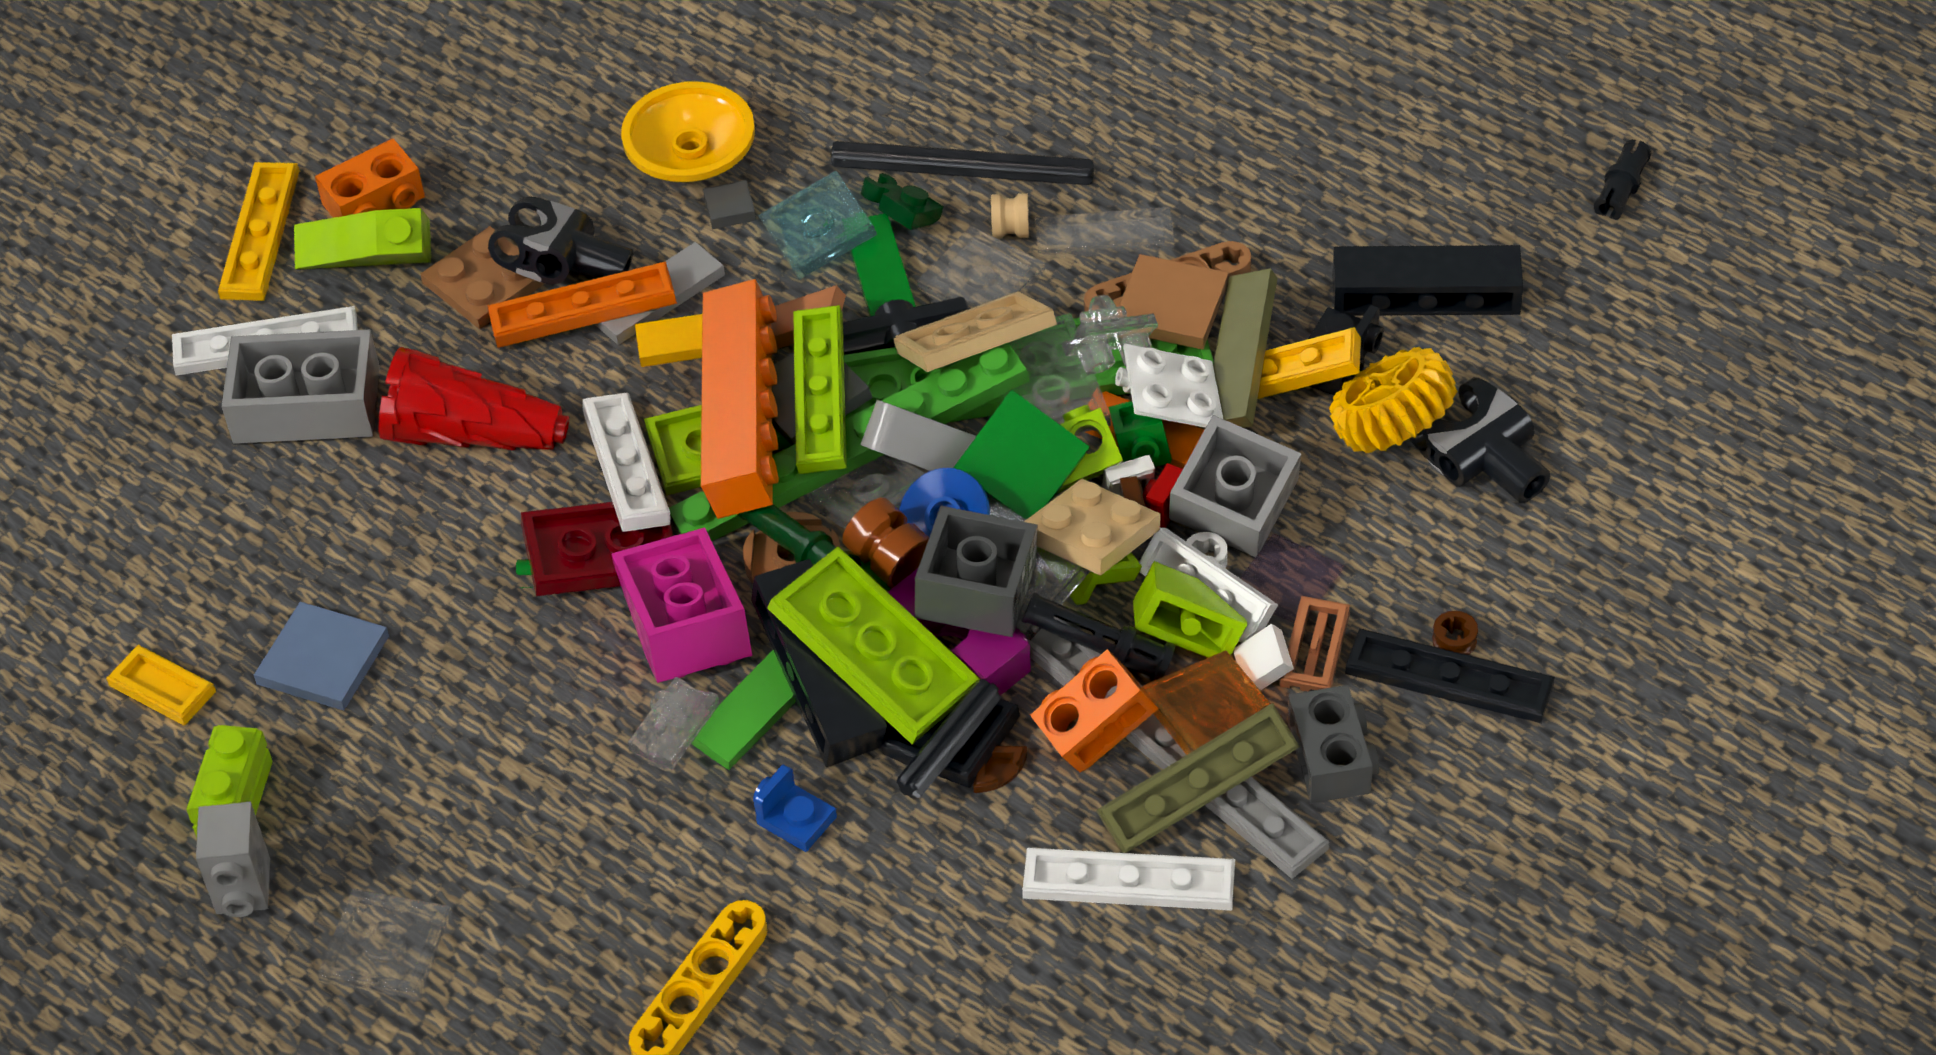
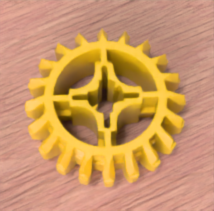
[1329,347,1458,453]

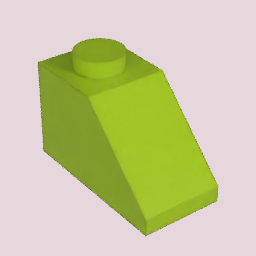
[1133,561,1247,665]

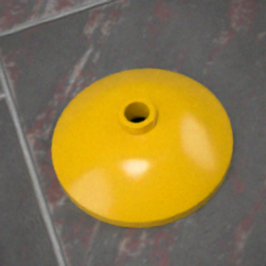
[621,81,755,183]

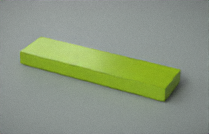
[793,305,847,474]

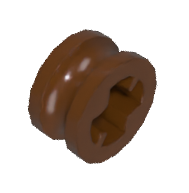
[1432,611,1478,655]

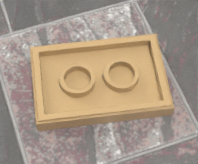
[893,291,1057,372]

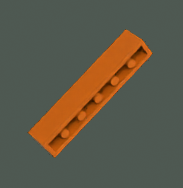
[701,279,779,519]

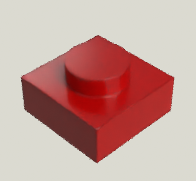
[1143,463,1183,528]

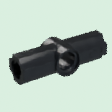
[843,297,968,355]

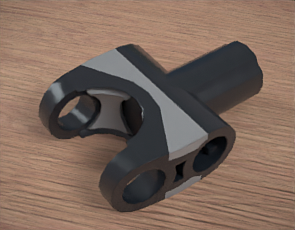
[488,196,633,285]
[1409,377,1550,504]

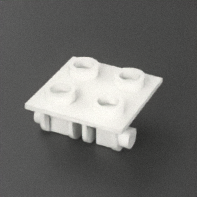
[1115,343,1223,428]

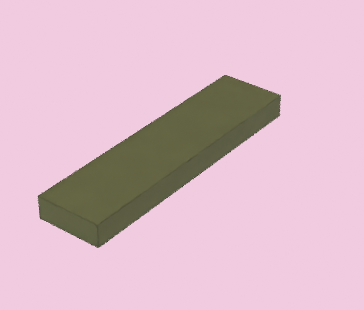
[1213,268,1278,428]
[1096,703,1300,853]

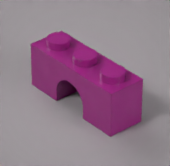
[887,567,1031,696]

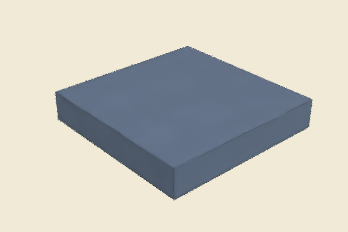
[254,602,389,711]

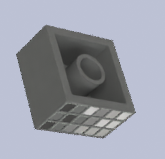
[915,506,1038,637]

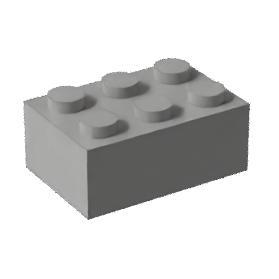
[222,329,380,444]

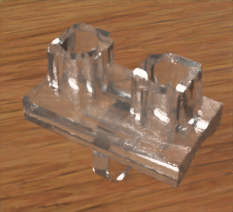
[1062,295,1158,375]
[628,677,720,772]

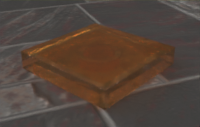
[1142,650,1282,755]

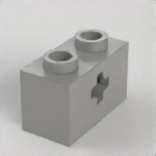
[196,802,270,917]

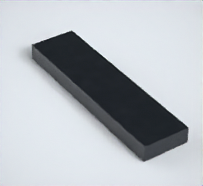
[1345,628,1555,723]

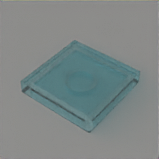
[759,171,877,279]

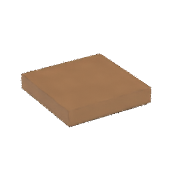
[1113,254,1229,350]

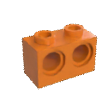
[315,138,425,218]
[1030,649,1159,773]

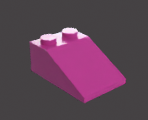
[611,527,753,683]

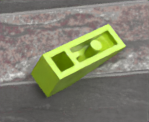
[294,208,431,270]

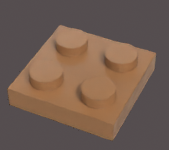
[420,226,545,329]

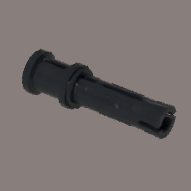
[1022,592,1176,686]

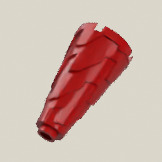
[379,347,570,450]

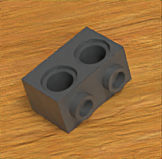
[1287,685,1379,804]

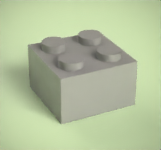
[1169,415,1301,558]

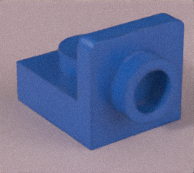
[753,764,837,852]

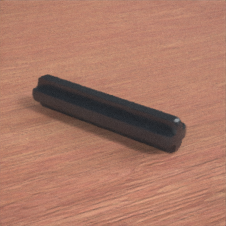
[896,679,1001,800]

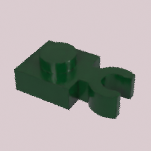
[860,173,944,230]

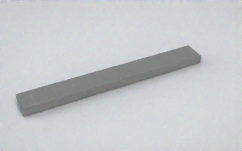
[1016,617,1329,879]

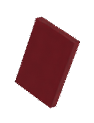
[521,502,673,596]

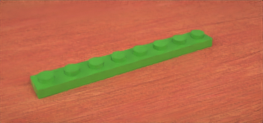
[669,343,1030,541]

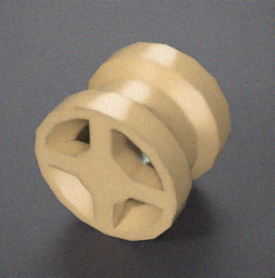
[991,193,1029,239]

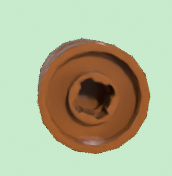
[842,497,929,588]

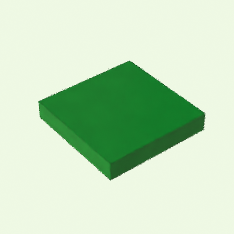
[953,389,1090,521]

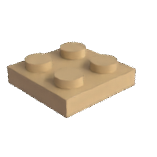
[1024,479,1160,576]

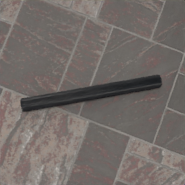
[830,141,1094,185]

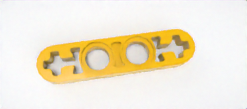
[629,900,767,1055]

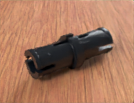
[1593,139,1652,220]

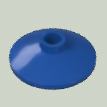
[899,468,990,537]

